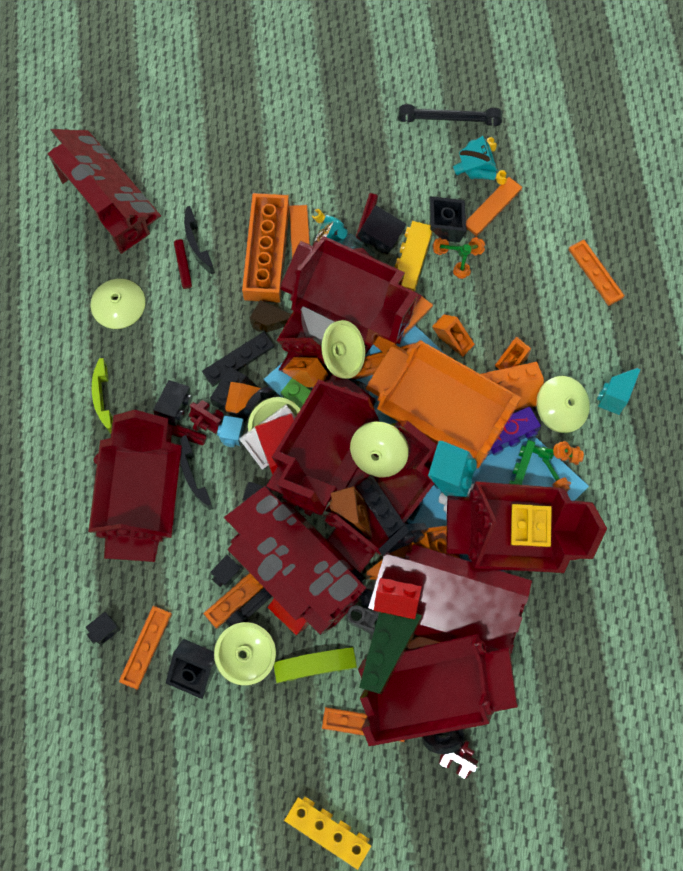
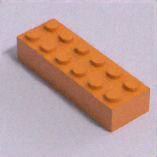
[242,193,290,303]

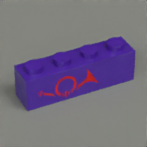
[485,406,541,460]

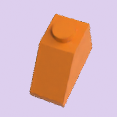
[432,314,475,357]
[283,357,329,388]

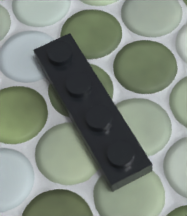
[202,332,274,387]
[356,475,405,538]

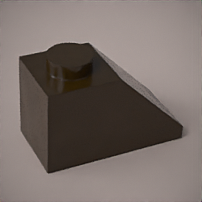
[250,300,291,332]

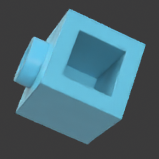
[217,415,245,447]

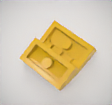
[511,504,551,547]

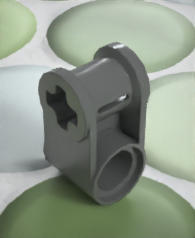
[347,605,379,635]

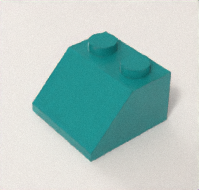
[597,368,641,415]
[428,441,477,497]

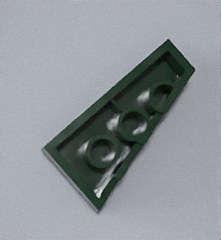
[359,612,423,695]

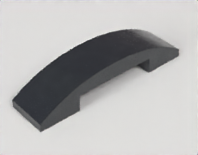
[184,206,215,274]
[180,435,213,510]

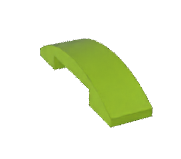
[91,358,113,434]
[274,647,357,683]

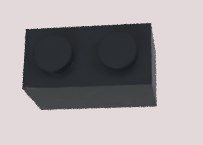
[153,380,192,426]

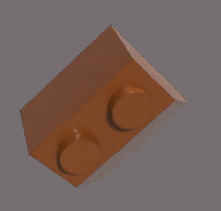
[330,487,372,539]

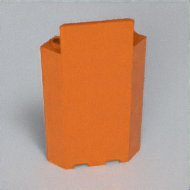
[366,340,521,469]

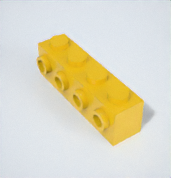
[395,221,433,292]
[284,796,371,870]

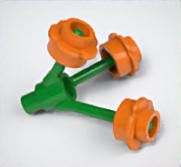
[433,237,485,279]
[533,441,584,492]

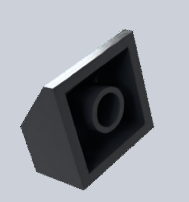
[429,196,466,243]
[357,205,407,254]
[210,367,260,423]
[166,639,217,699]

